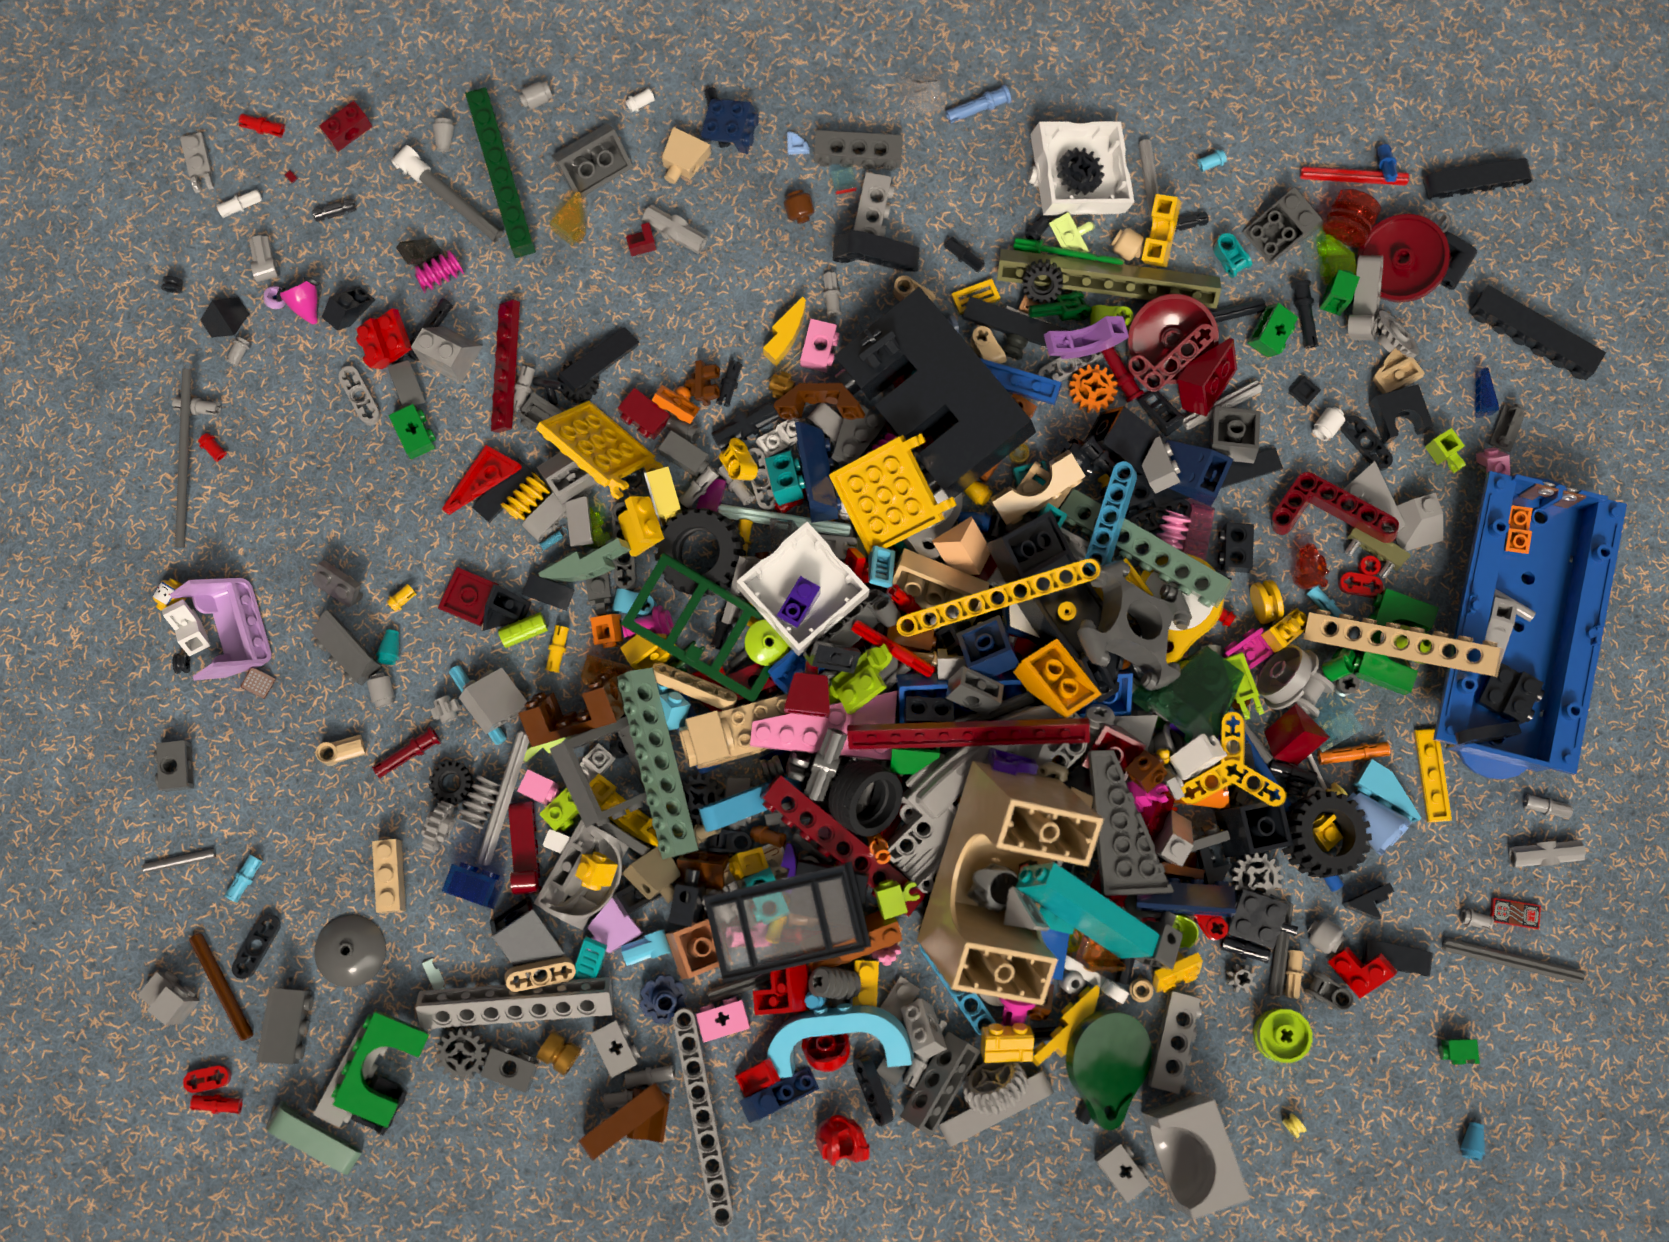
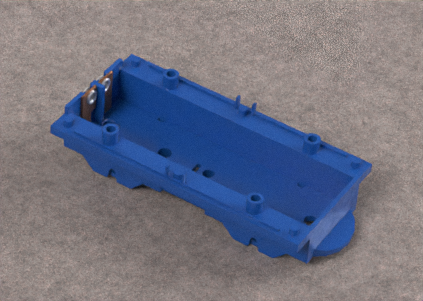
[1433,471,1627,780]

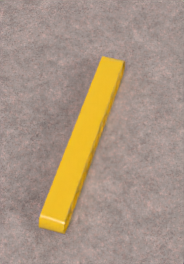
[896,558,1101,636]

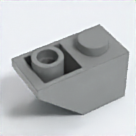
[1142,436,1181,494]

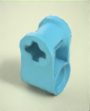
[612,589,657,617]

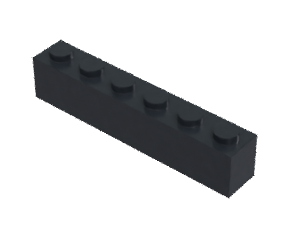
[1469,285,1606,381]

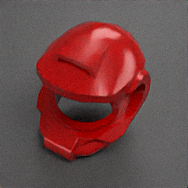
[815,1115,870,1166]

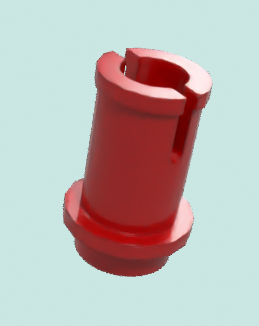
[198,433,227,462]
[1218,607,1236,627]

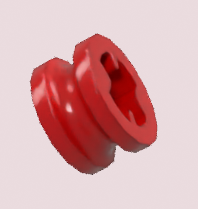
[1358,556,1381,576]

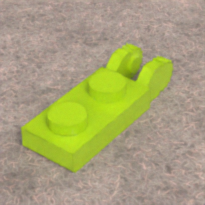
[1220,652,1264,720]

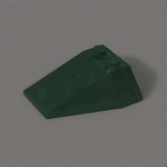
[1132,646,1244,745]

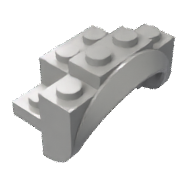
[534,820,629,930]

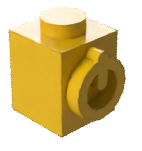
[575,852,618,890]

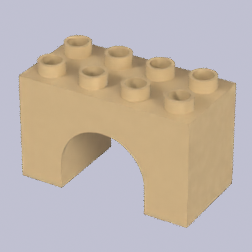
[917,761,1103,1005]

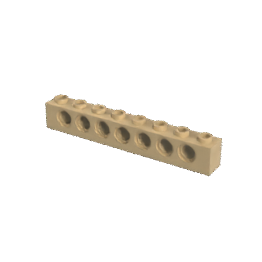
[1304,609,1503,677]

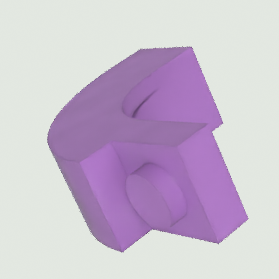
[1044,316,1129,359]

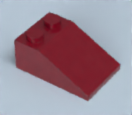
[1177,338,1237,416]

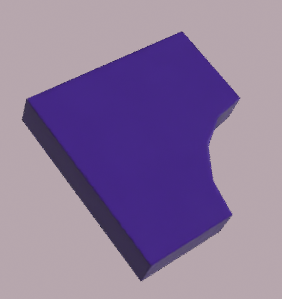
[987,748,1038,776]

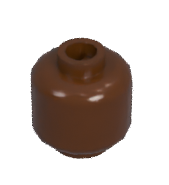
[784,190,815,224]

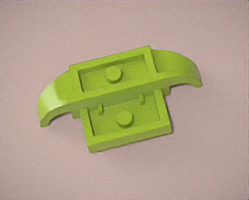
[828,644,892,715]

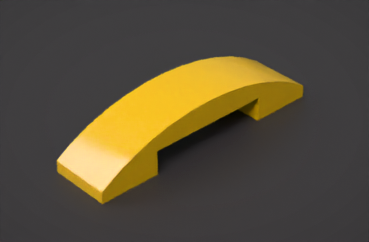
[589,773,658,847]

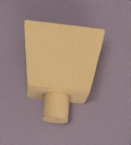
[662,127,711,184]

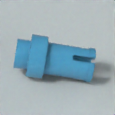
[805,992,829,1010]

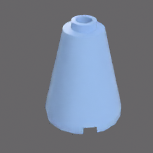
[1347,792,1413,856]

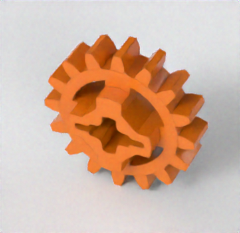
[1069,364,1118,413]

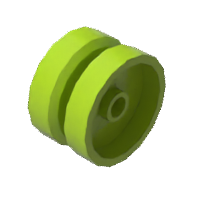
[1253,1009,1312,1063]

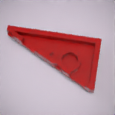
[442,445,522,515]

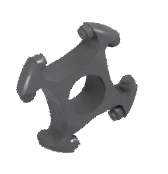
[1077,560,1192,690]

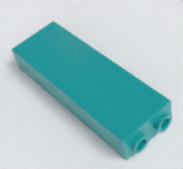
[1016,862,1160,959]

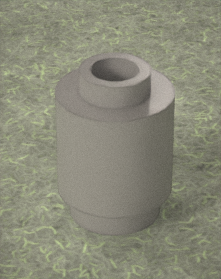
[519,81,553,110]
[367,673,395,708]

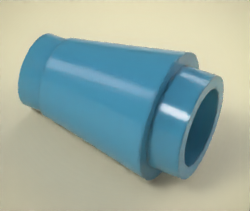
[1460,1122,1485,1161]

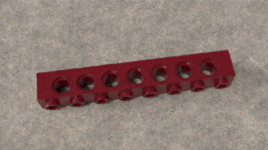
[760,775,926,917]

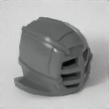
[967,863,1019,912]

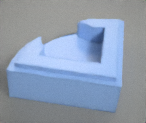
[787,132,809,154]

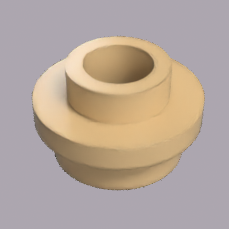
[1129,978,1153,1002]

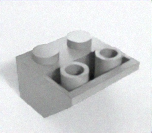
[537,452,597,505]

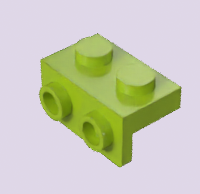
[540,788,579,832]

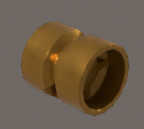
[536,1031,582,1076]

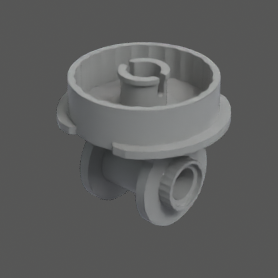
[1257,645,1335,718]

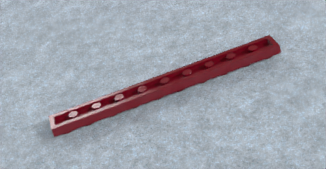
[847,718,1090,750]

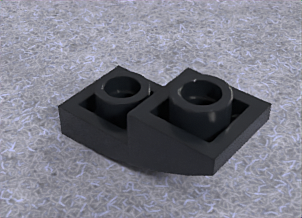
[522,573,575,611]

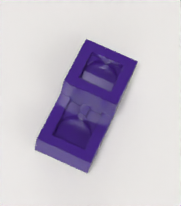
[781,843,798,894]

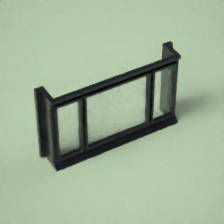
[703,861,872,983]

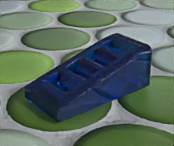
[1475,367,1499,418]

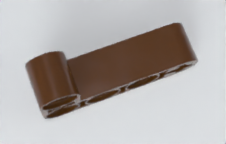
[578,1082,670,1161]

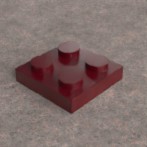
[438,567,500,627]

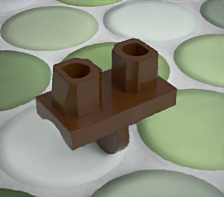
[684,360,720,406]

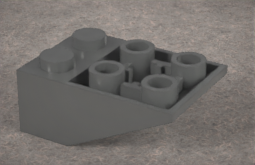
[1242,187,1326,265]

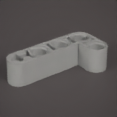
[1348,255,1383,341]

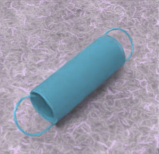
[535,528,568,553]

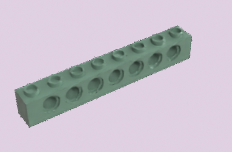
[1060,489,1232,608]
[617,667,698,860]

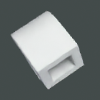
[162,600,210,656]

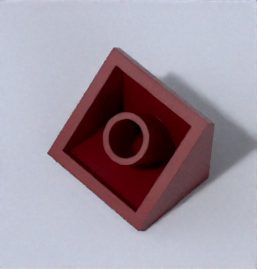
[1264,704,1330,765]
[1081,724,1146,782]

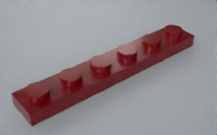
[491,299,520,433]

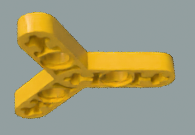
[1181,712,1286,806]

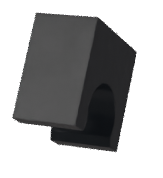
[1369,384,1434,445]

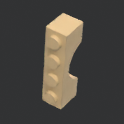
[991,450,1085,525]

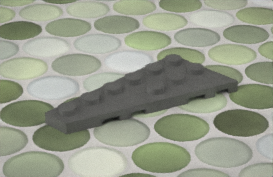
[1088,750,1174,896]

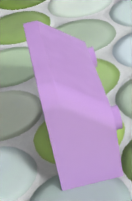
[170,578,271,681]

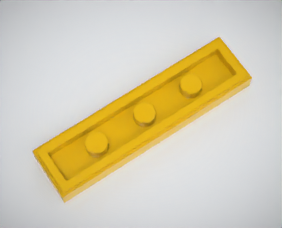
[1414,728,1452,823]

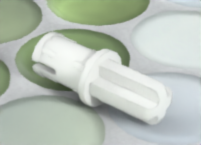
[217,190,262,218]

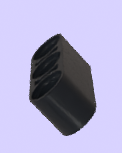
[1361,939,1433,977]

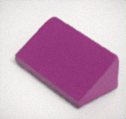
[696,479,727,512]

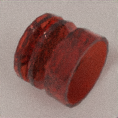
[1322,189,1381,247]

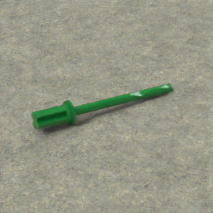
[1014,237,1125,265]

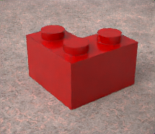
[753,964,810,1015]

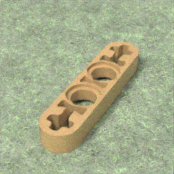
[652,663,737,710]

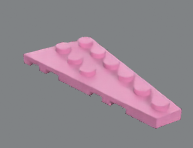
[750,691,897,761]

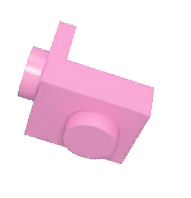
[1476,448,1510,475]

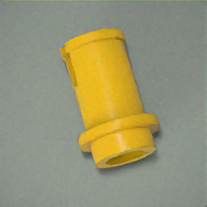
[386,584,417,612]

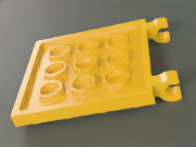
[536,401,664,499]
[829,433,957,555]

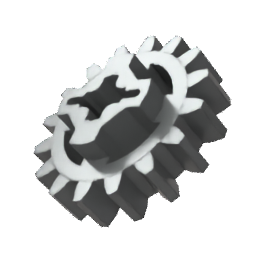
[435,1027,489,1081]

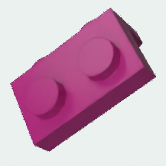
[1222,627,1274,670]

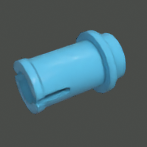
[1197,149,1227,172]

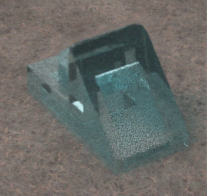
[1319,709,1364,753]

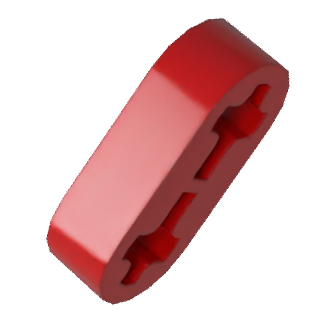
[1338,572,1383,598]
[183,1065,232,1093]

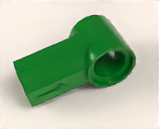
[1322,647,1356,682]

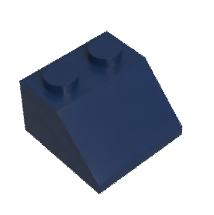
[956,615,1020,678]

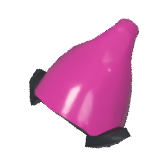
[276,277,320,324]

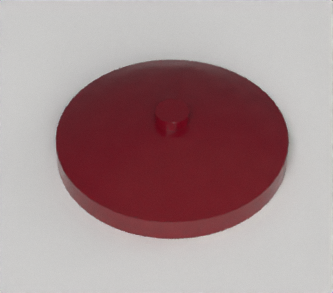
[1357,214,1450,303]
[1128,294,1219,384]

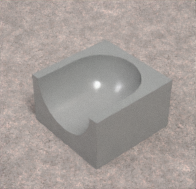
[1141,1094,1250,1219]

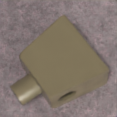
[623,847,681,904]

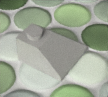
[1395,493,1443,551]

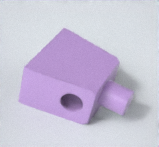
[587,898,643,953]

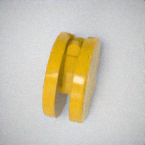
[1250,579,1284,624]

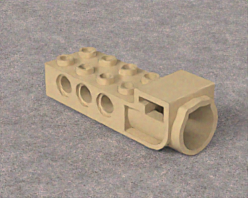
[679,694,789,769]

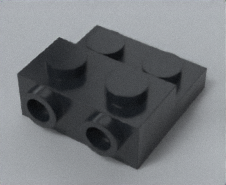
[1476,663,1545,725]

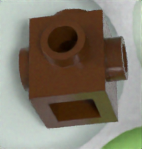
[1125,750,1168,794]

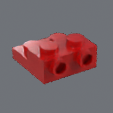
[356,308,412,369]

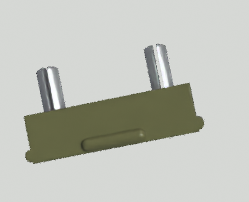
[1345,526,1411,578]

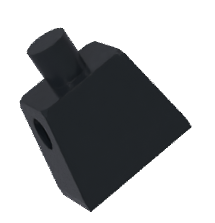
[668,867,707,927]

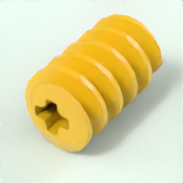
[500,472,551,521]

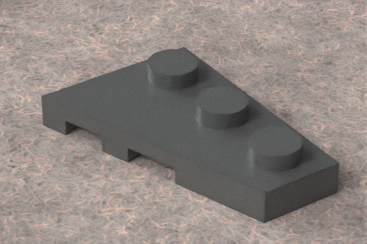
[831,403,887,466]

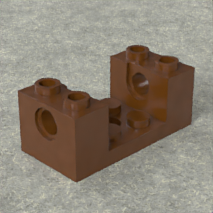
[518,673,625,747]

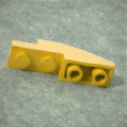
[1032,985,1100,1066]

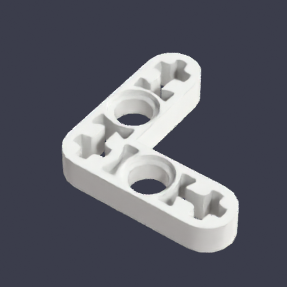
[1064,954,1129,1004]

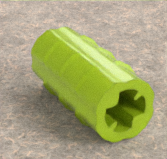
[498,612,549,648]

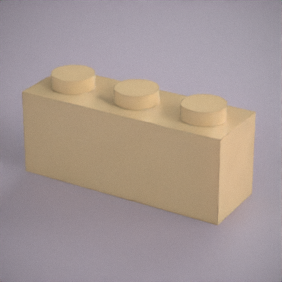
[372,839,406,914]

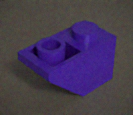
[777,576,821,628]

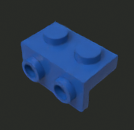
[768,649,825,696]

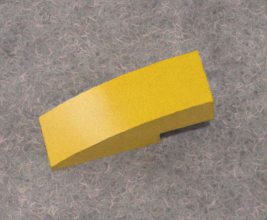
[763,297,806,366]

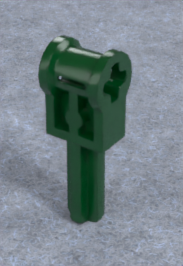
[1028,291,1092,321]

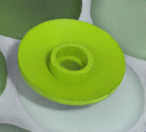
[744,619,790,666]

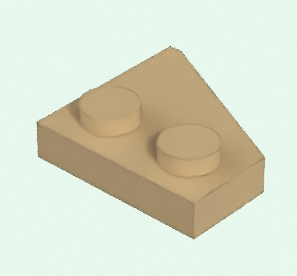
[1373,348,1425,394]

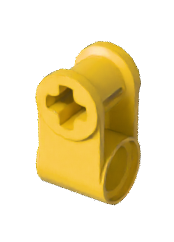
[719,438,758,481]

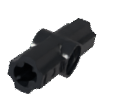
[711,401,779,451]

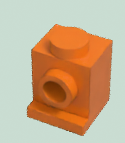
[590,614,623,649]

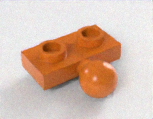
[652,385,700,424]

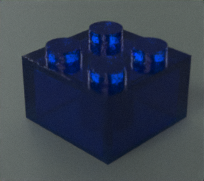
[442,862,505,909]

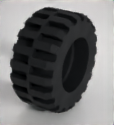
[654,508,746,596]

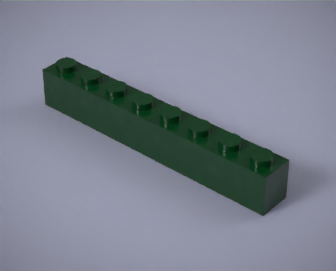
[465,87,536,259]

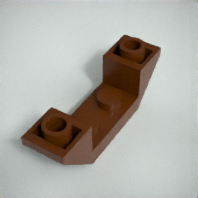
[774,383,865,420]

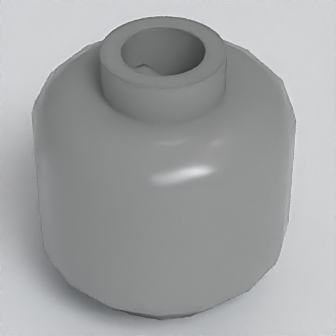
[1307,918,1345,954]

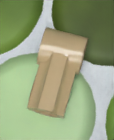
[316,735,366,766]

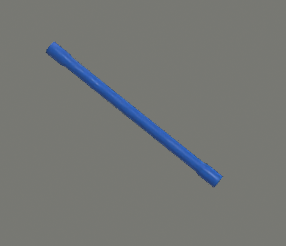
[1218,705,1344,892]

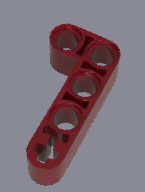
[1127,322,1215,392]
[508,801,542,895]

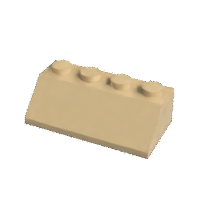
[885,548,990,625]

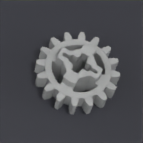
[421,801,455,853]
[1230,853,1284,897]

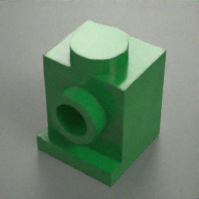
[1439,1039,1480,1065]

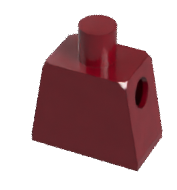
[784,661,830,718]

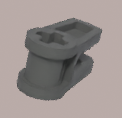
[785,751,811,782]

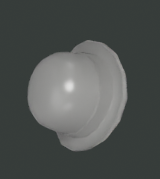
[1153,723,1184,757]

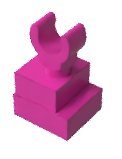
[1127,782,1169,813]

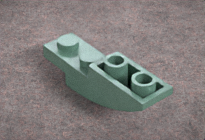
[539,538,631,582]

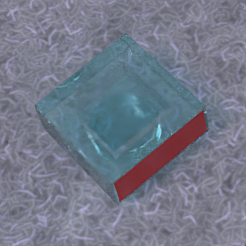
[831,167,857,195]

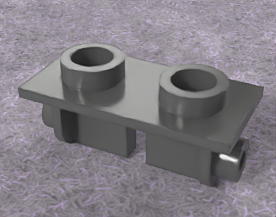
[1489,403,1526,452]

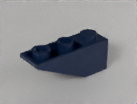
[739,1067,819,1123]

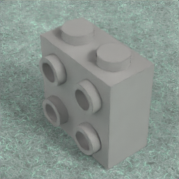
[459,667,527,734]

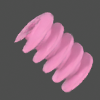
[1156,510,1191,549]

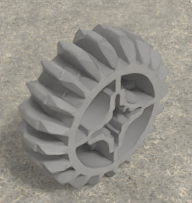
[962,1062,1028,1116]

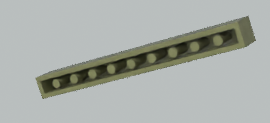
[997,249,1222,309]

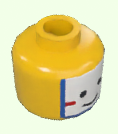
[152,578,187,611]

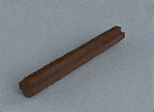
[189,933,253,1041]

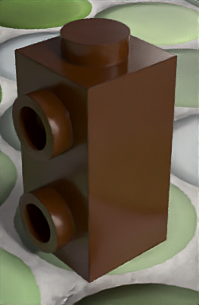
[883,619,937,653]

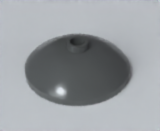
[315,915,386,987]

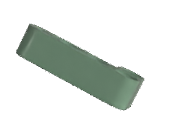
[266,1101,362,1175]

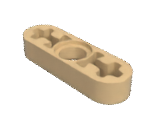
[504,957,576,992]

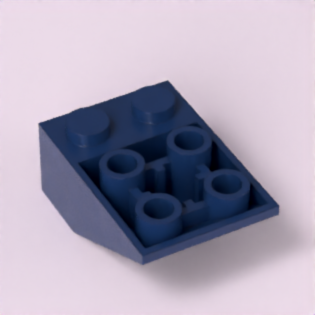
[1165,440,1233,506]

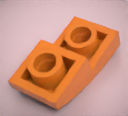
[1504,505,1533,554]

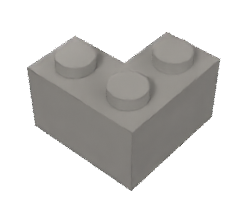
[137,971,200,1025]

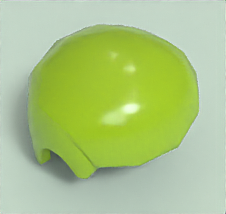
[1173,913,1199,948]

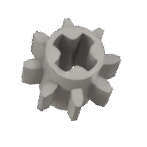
[430,696,461,724]
[1226,964,1256,993]

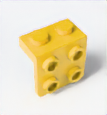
[618,496,664,556]

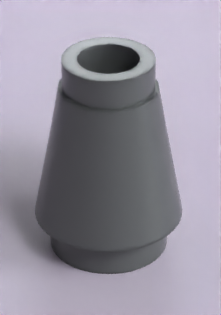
[666,417,701,444]

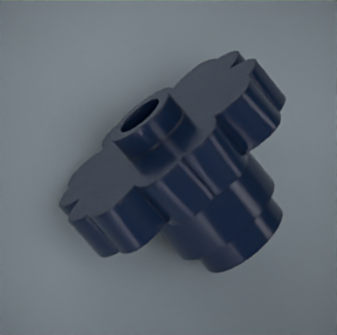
[639,974,687,1024]

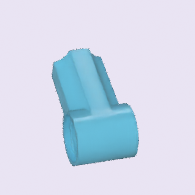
[621,929,671,966]

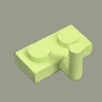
[1049,212,1095,258]

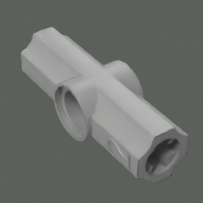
[642,205,708,254]
[1508,840,1586,868]

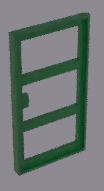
[620,552,773,703]

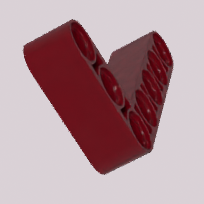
[1272,472,1399,543]

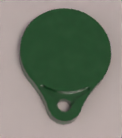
[1066,1009,1152,1130]

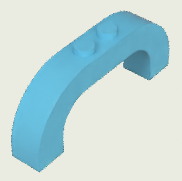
[767,1003,914,1078]

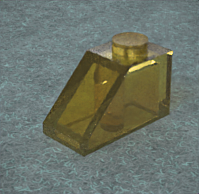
[549,191,586,246]

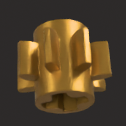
[769,371,796,399]

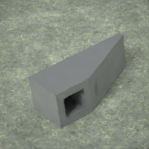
[1485,597,1518,664]

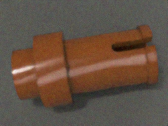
[750,825,786,848]

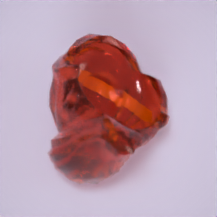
[1292,543,1330,589]

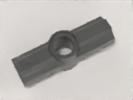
[804,727,847,801]

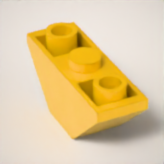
[1261,608,1308,653]

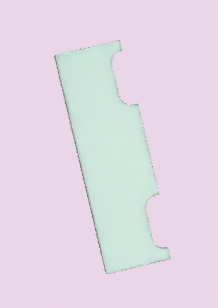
[422,958,445,990]

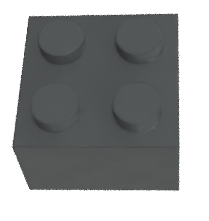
[1209,406,1260,463]

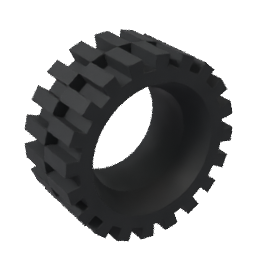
[1282,791,1372,878]

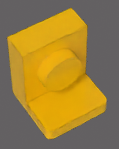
[1313,813,1343,852]
[729,847,769,881]

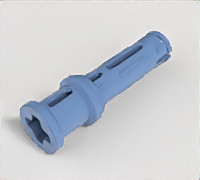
[945,84,1012,124]

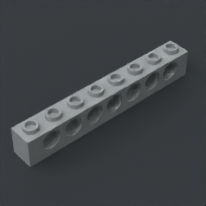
[416,977,613,1029]

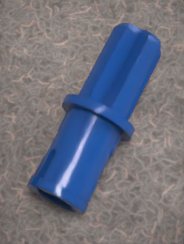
[1377,144,1398,182]

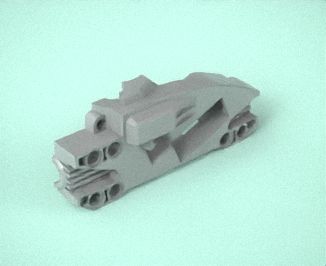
[887,703,1087,893]

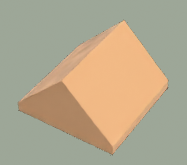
[932,516,991,575]

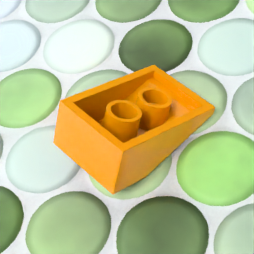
[1014,639,1101,719]

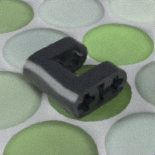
[1440,231,1478,290]

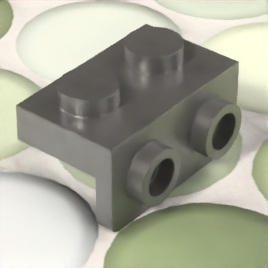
[313,560,363,608]

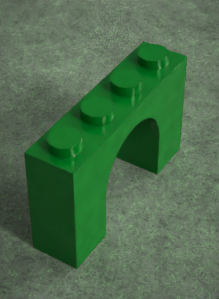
[1353,588,1439,695]
[331,1010,431,1128]

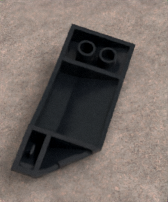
[986,511,1124,703]

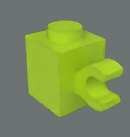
[1425,428,1466,473]
[874,880,920,919]

